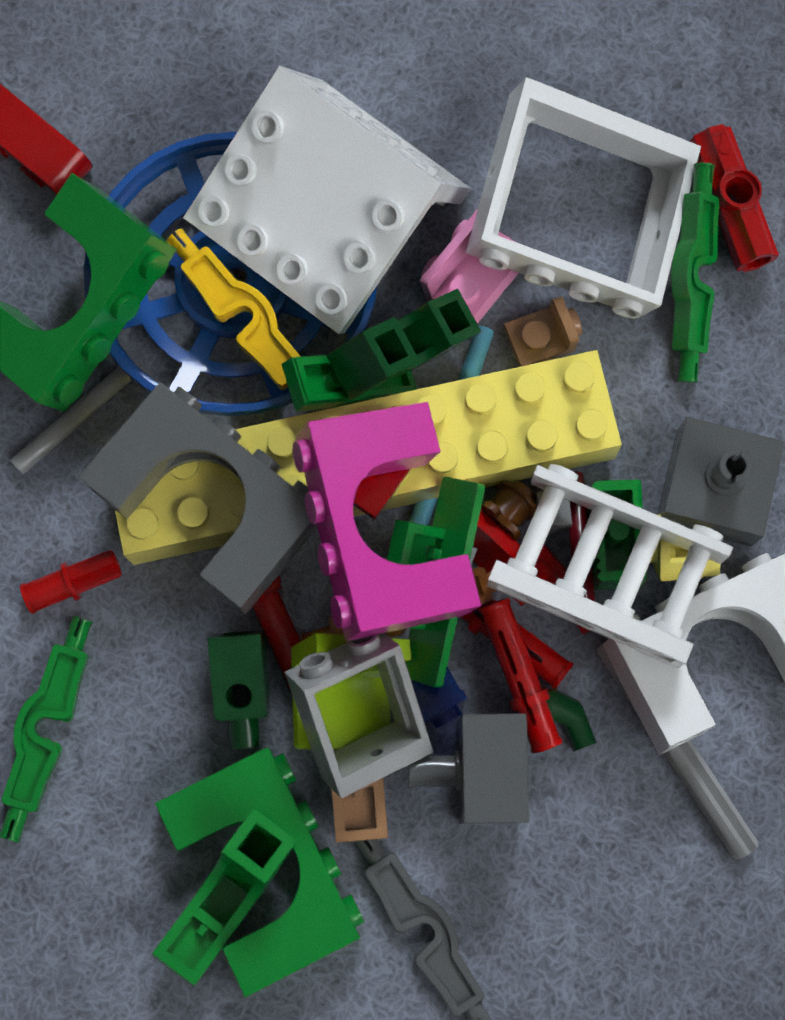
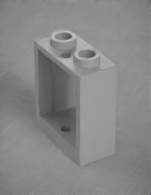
[285,633,433,798]

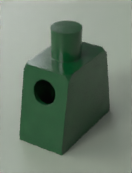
[207,630,270,749]

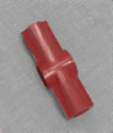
[690,124,779,273]

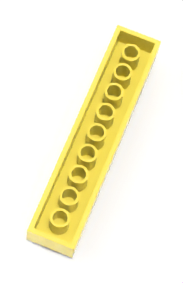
[115,350,622,565]

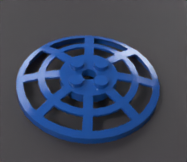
[83,132,377,416]

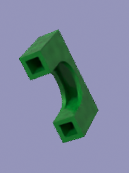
[0,173,177,412]
[155,747,365,997]

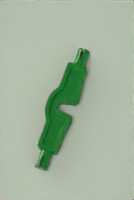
[671,162,720,383]
[0,616,93,843]

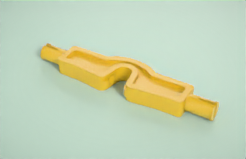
[167,229,301,390]

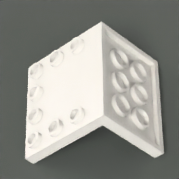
[183,66,472,334]

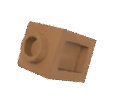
[503,296,582,367]
[332,778,388,843]

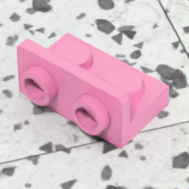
[420,209,519,324]

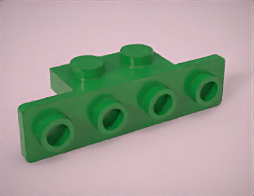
[387,477,485,687]

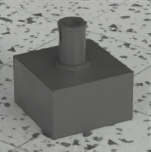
[657,417,785,546]
[408,714,529,824]

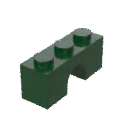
[326,288,482,400]

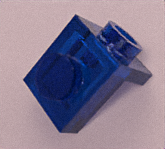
[410,666,468,729]

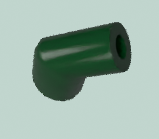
[546,689,597,752]

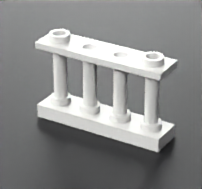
[487,464,733,668]

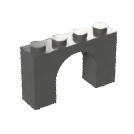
[79,382,318,615]

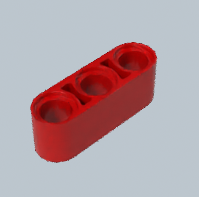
[0,84,93,198]

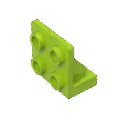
[291,633,411,751]

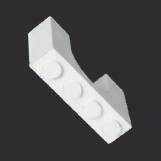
[603,553,785,755]

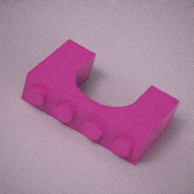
[292,402,481,641]

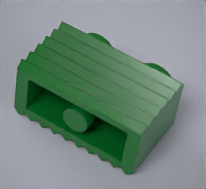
[587,479,647,591]

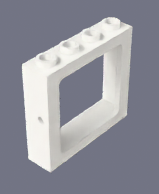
[466,77,701,318]

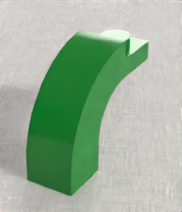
[152,808,297,988]

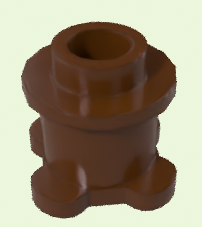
[481,481,537,541]

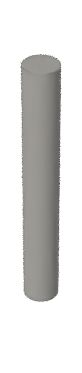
[10,366,132,475]

